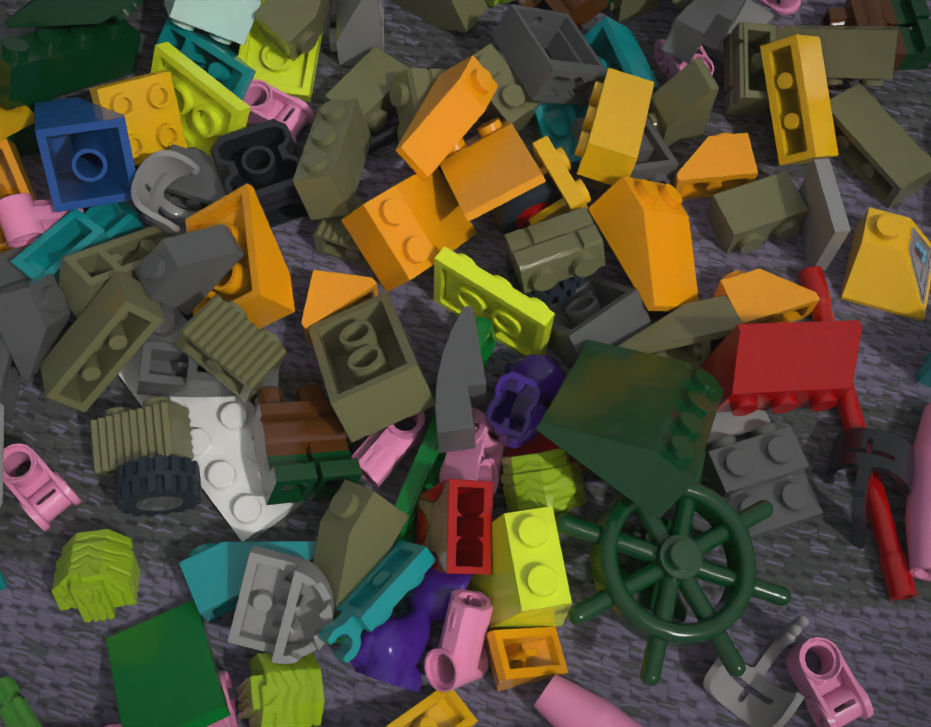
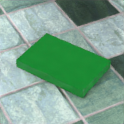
[106,599,230,727]

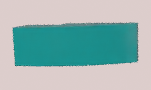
[11,202,144,284]

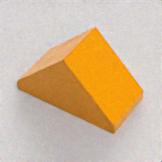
[301,270,379,346]
[485,626,569,692]

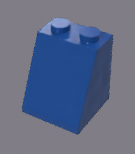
[35,97,136,213]

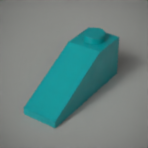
[153,18,256,101]
[179,541,317,622]

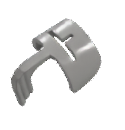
[131,150,200,235]
[703,615,809,727]

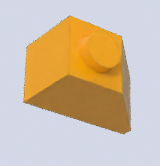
[673,132,758,200]
[713,269,820,324]

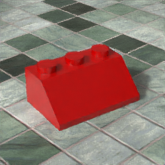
[701,320,862,416]

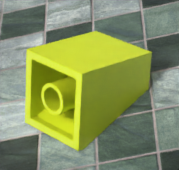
[466,506,572,633]

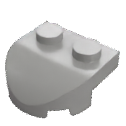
[228,546,334,664]

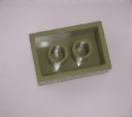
[308,292,435,442]

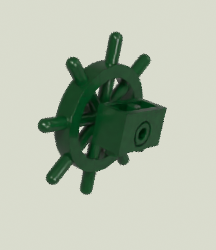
[555,451,791,687]

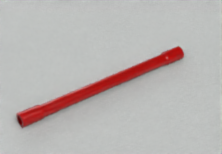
[798,266,918,601]

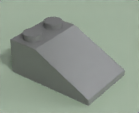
[329,0,384,65]

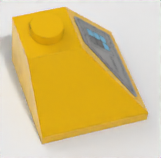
[840,207,931,322]

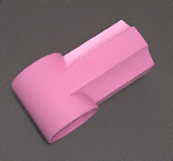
[0,193,84,248]
[351,410,426,488]
[424,589,493,692]

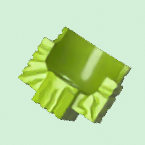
[501,448,587,519]
[51,529,140,623]
[236,652,325,727]

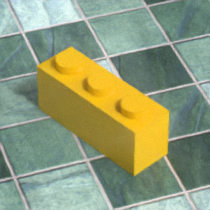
[760,34,839,166]
[574,68,654,185]

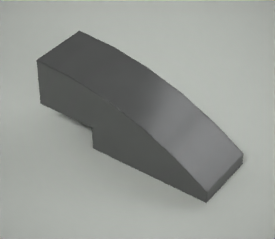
[662,0,746,64]
[435,306,486,453]
[137,340,279,397]

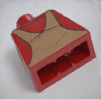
[415,479,493,575]

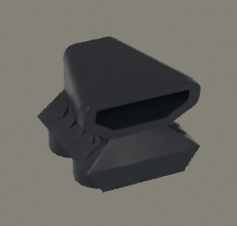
[209,119,308,228]

